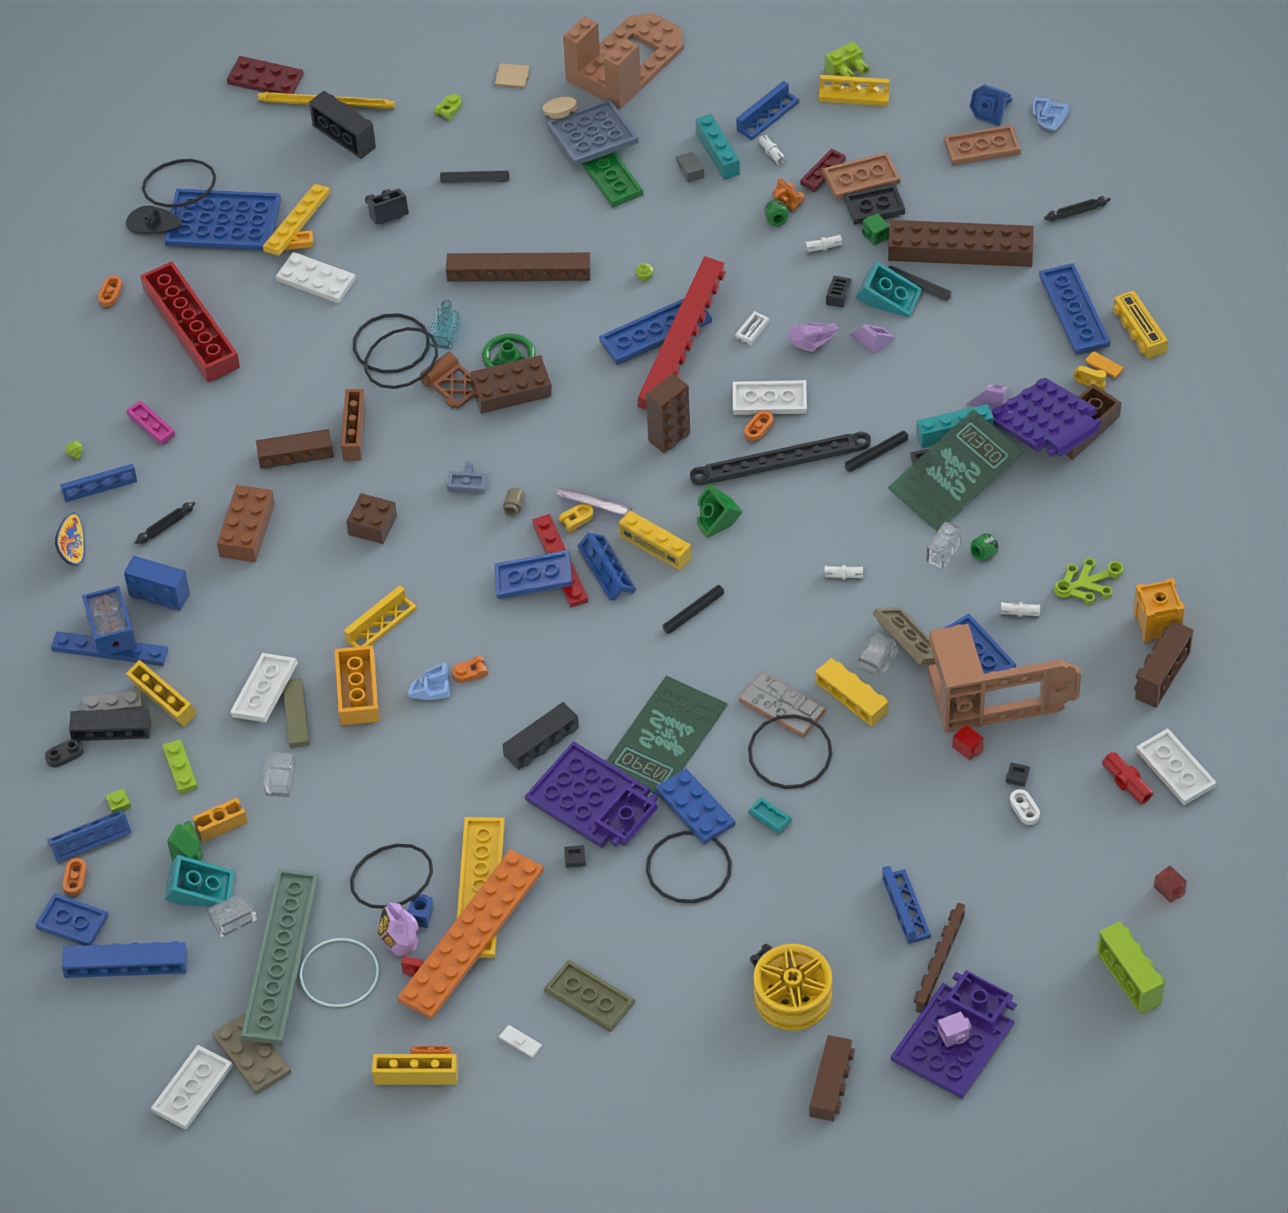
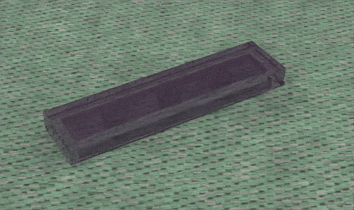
[556,488,633,515]

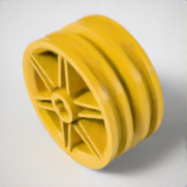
[753,944,832,1030]

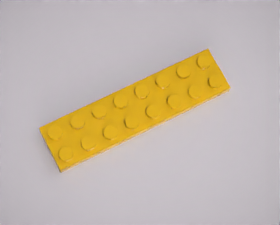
[457,817,505,958]

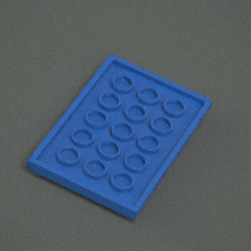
[165,189,281,251]

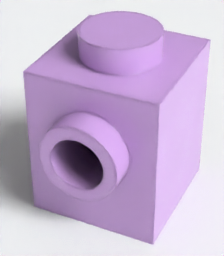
[938,1012,972,1047]

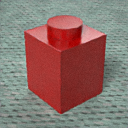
[952,724,984,760]

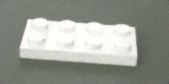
[276,252,356,304]
[733,380,807,415]
[230,653,298,723]
[1136,728,1217,805]
[151,1045,233,1130]

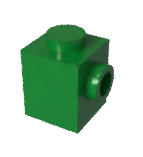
[862,213,889,246]

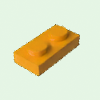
[284,231,313,250]

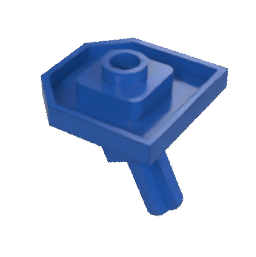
[969,84,1013,126]

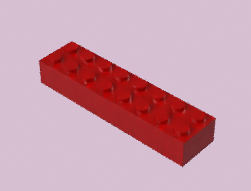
[140,261,240,382]

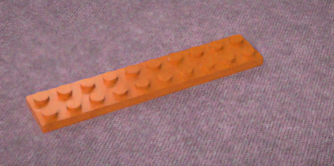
[397,849,544,1020]

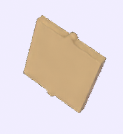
[495,63,530,89]

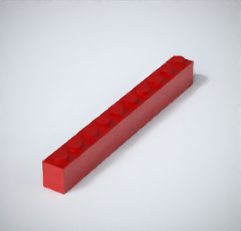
[637,256,726,410]

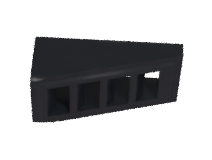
[826,276,851,308]

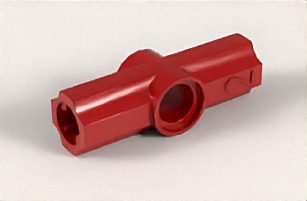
[1102,752,1154,804]

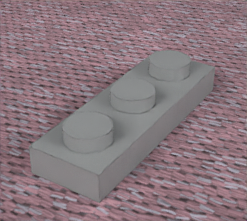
[83,690,142,711]

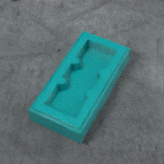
[748,797,792,834]

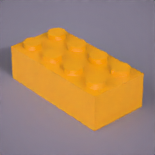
[334,645,380,726]

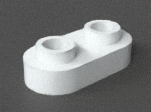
[1010,789,1040,825]

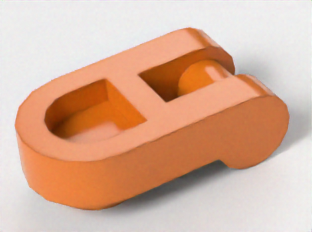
[452,656,488,683]

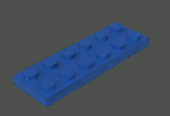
[1039,263,1110,355]
[599,299,712,364]

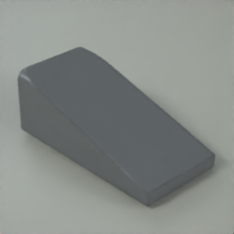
[676,152,704,182]

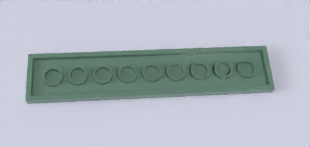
[241,869,318,1045]

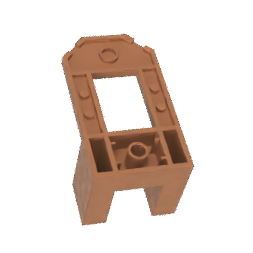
[563,13,684,109]
[928,624,1081,733]

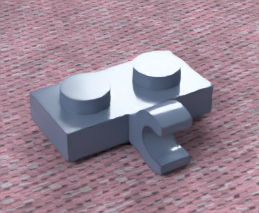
[447,461,487,493]

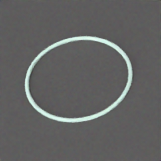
[299,938,379,1008]

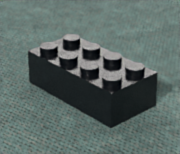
[309,91,376,159]

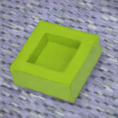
[105,788,131,813]

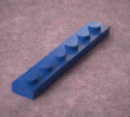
[51,631,168,666]

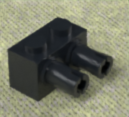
[365,188,409,225]

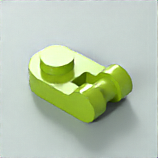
[434,94,462,120]

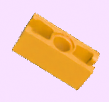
[192,797,248,843]

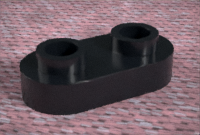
[45,739,83,768]

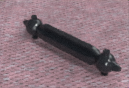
[1044,196,1111,221]
[134,502,196,544]

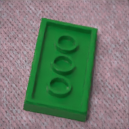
[581,152,644,208]

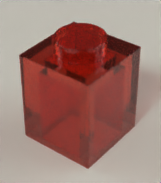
[1154,866,1187,903]

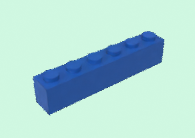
[62,941,188,978]

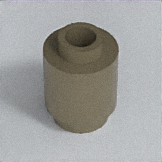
[503,488,525,516]

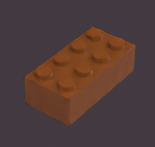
[217,485,275,562]

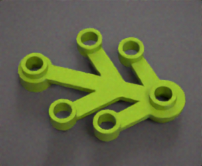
[1054,558,1123,605]

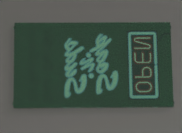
[888,409,1023,532]
[606,675,728,797]

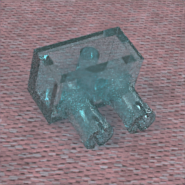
[429,300,462,350]

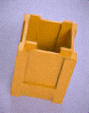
[1133,578,1185,643]

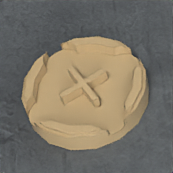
[542,97,577,119]

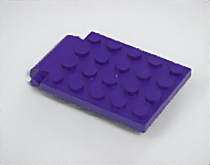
[991,378,1102,457]
[525,741,658,848]
[891,970,1017,1099]

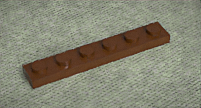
[914,903,965,1013]

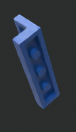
[736,81,799,140]
[60,464,137,503]
[577,533,636,601]
[47,810,132,862]
[882,866,931,944]

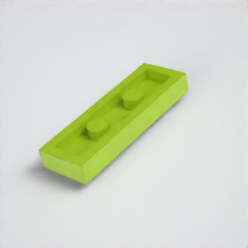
[162,739,198,795]

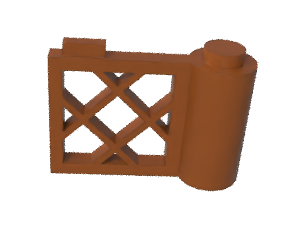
[420,352,475,409]

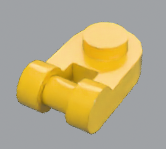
[1073,366,1106,390]
[559,503,593,533]

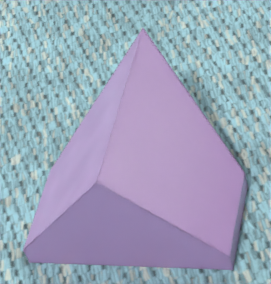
[850,324,895,354]
[967,384,1009,409]

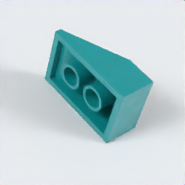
[855,261,922,317]
[165,855,234,907]

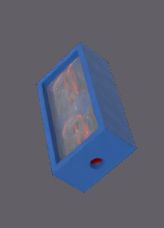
[82,586,137,657]

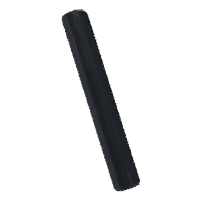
[440,170,509,183]
[888,265,951,301]
[845,430,908,472]
[663,585,724,634]

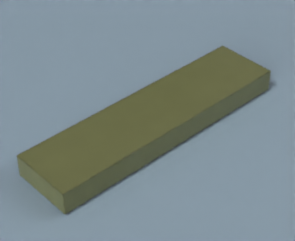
[283,678,309,747]

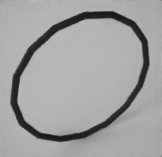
[142,159,217,207]
[353,313,430,373]
[364,327,438,389]
[748,714,833,789]
[646,831,732,903]
[350,843,433,909]

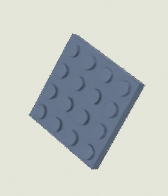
[546,99,639,166]

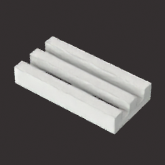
[735,311,770,346]

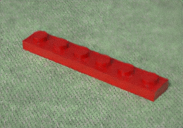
[532,514,588,608]

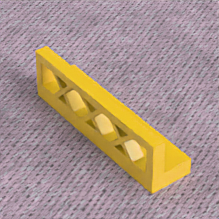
[819,75,890,106]
[344,585,417,647]

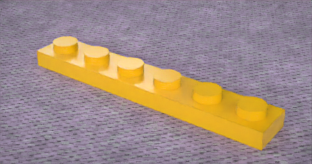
[263,184,330,256]

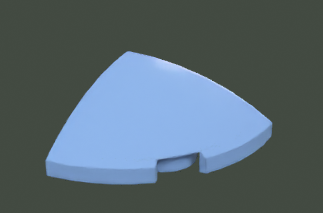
[1033,97,1070,131]
[408,663,450,700]

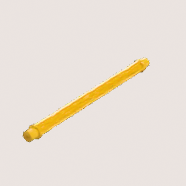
[258,92,395,110]

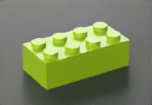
[1097,921,1165,1015]

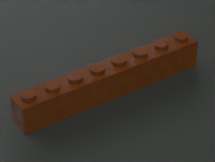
[446,252,591,282]

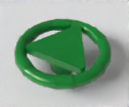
[482,333,535,368]

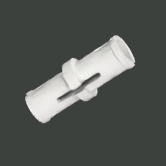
[758,135,786,165]
[805,234,842,253]
[825,565,863,580]
[1000,602,1040,617]

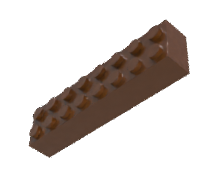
[888,220,1034,267]

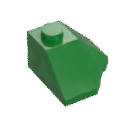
[697,484,743,537]
[167,821,203,862]

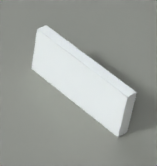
[499,1025,542,1059]

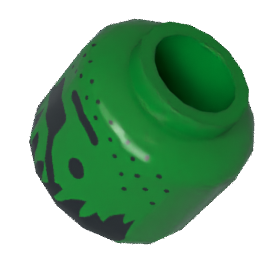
[764,200,789,226]
[970,533,999,561]

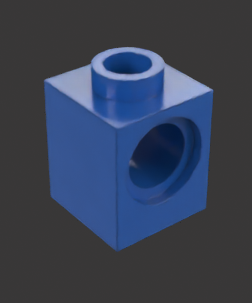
[407,894,434,928]

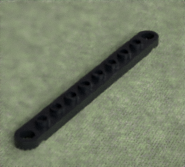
[690,431,871,486]

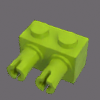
[825,41,870,77]

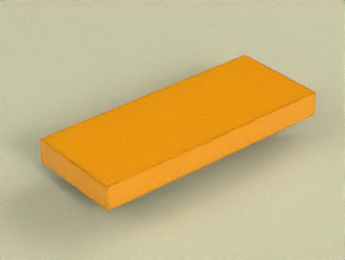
[1085,351,1124,379]

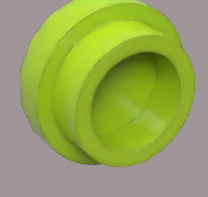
[635,263,653,281]
[64,440,83,460]

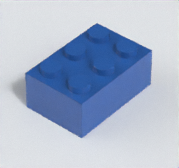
[124,555,190,611]

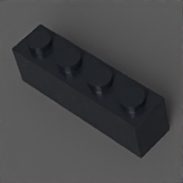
[502,702,579,770]
[69,708,151,741]

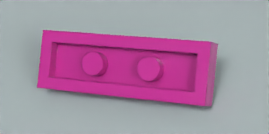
[126,400,175,445]

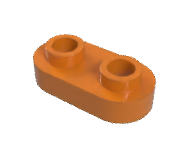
[98,276,123,307]
[744,411,773,442]
[63,858,87,896]
[410,1045,452,1054]

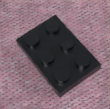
[844,184,905,225]

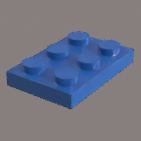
[35,893,109,946]

